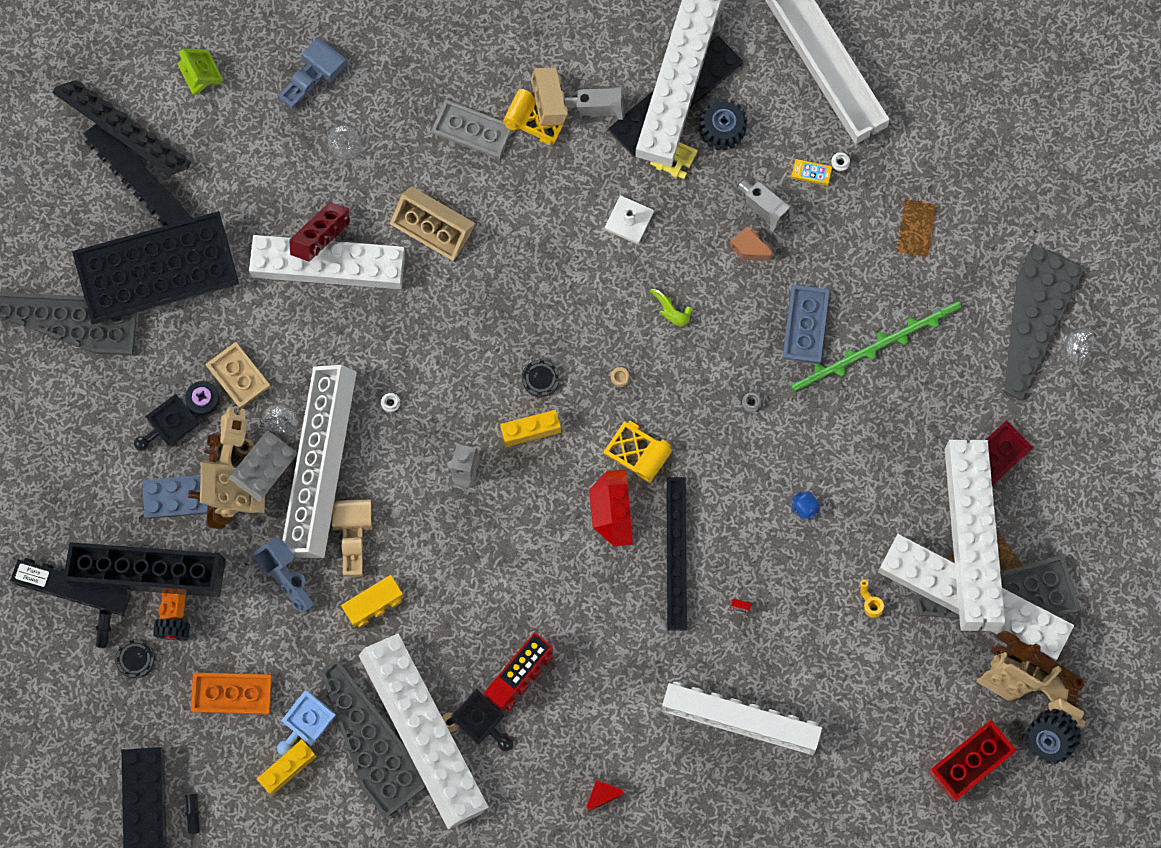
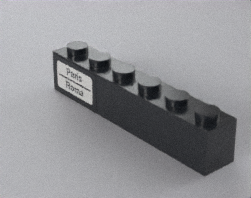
[10,558,131,617]

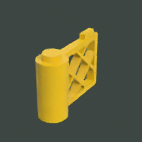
[503,89,567,145]
[603,421,672,483]

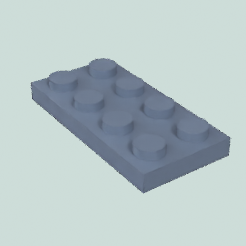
[782,285,830,364]
[142,475,208,519]

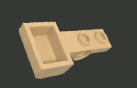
[332,499,372,577]

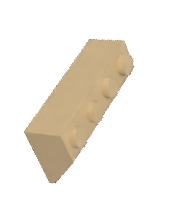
[390,186,475,261]

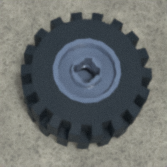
[699,99,747,151]
[1026,709,1081,764]

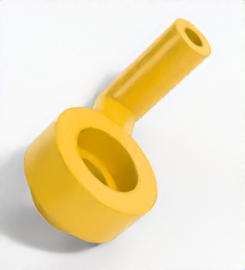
[860,580,884,618]

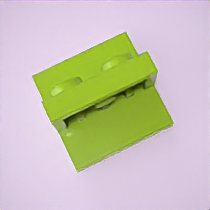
[177,49,224,95]

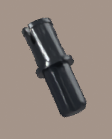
[96,609,112,649]
[185,794,201,834]

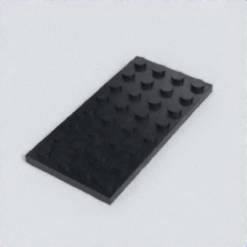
[72,211,240,325]

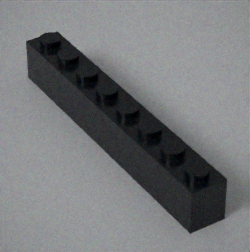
[84,124,192,226]

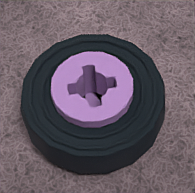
[185,381,220,415]

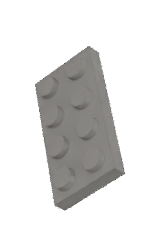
[228,430,298,502]

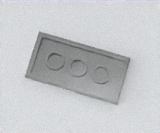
[431,99,513,160]

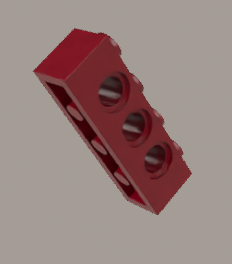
[289,202,350,262]

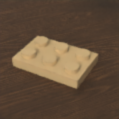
[205,342,271,409]

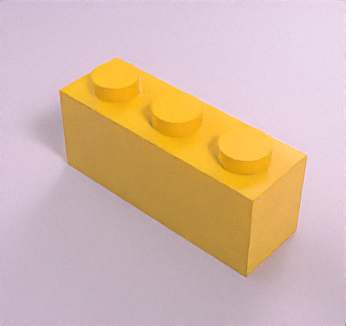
[500,410,561,447]
[341,575,404,628]
[257,740,317,796]

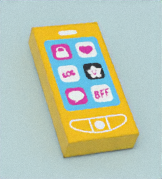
[791,159,832,186]

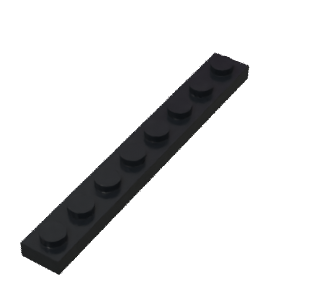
[666,477,687,631]

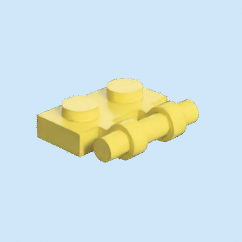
[650,142,698,179]

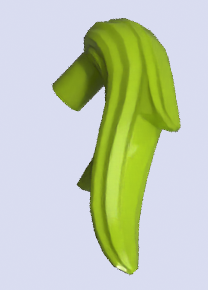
[649,289,693,326]

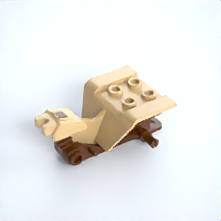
[188,407,265,529]
[976,631,1086,729]

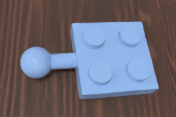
[277,690,337,756]

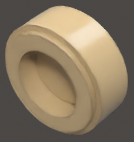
[611,367,630,387]

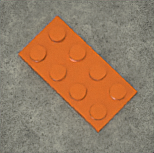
[191,673,272,715]

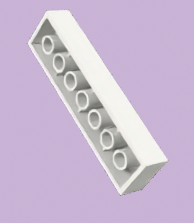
[249,235,405,289]
[661,682,822,755]

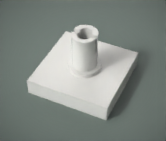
[604,195,654,245]

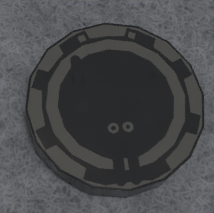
[522,359,560,398]
[116,639,155,679]

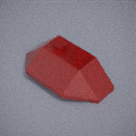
[589,469,633,547]

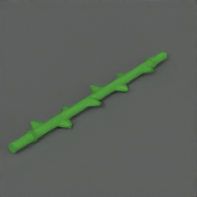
[791,301,961,392]

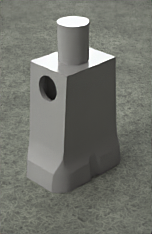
[565,86,626,120]
[738,180,794,233]
[447,444,480,488]

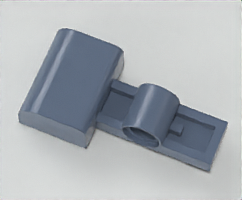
[278,38,348,110]
[251,538,314,614]

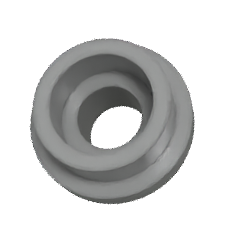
[742,393,761,412]

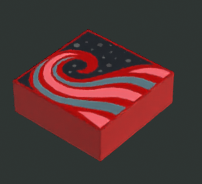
[730,599,751,614]

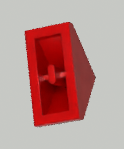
[586,780,624,812]

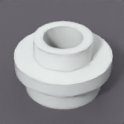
[831,153,850,171]
[381,393,400,412]

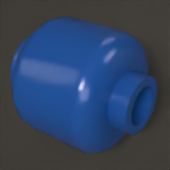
[791,491,820,520]

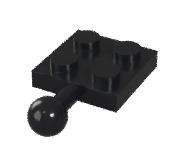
[134,394,199,451]
[450,689,513,751]

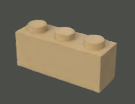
[531,68,568,126]

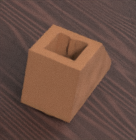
[730,227,773,261]

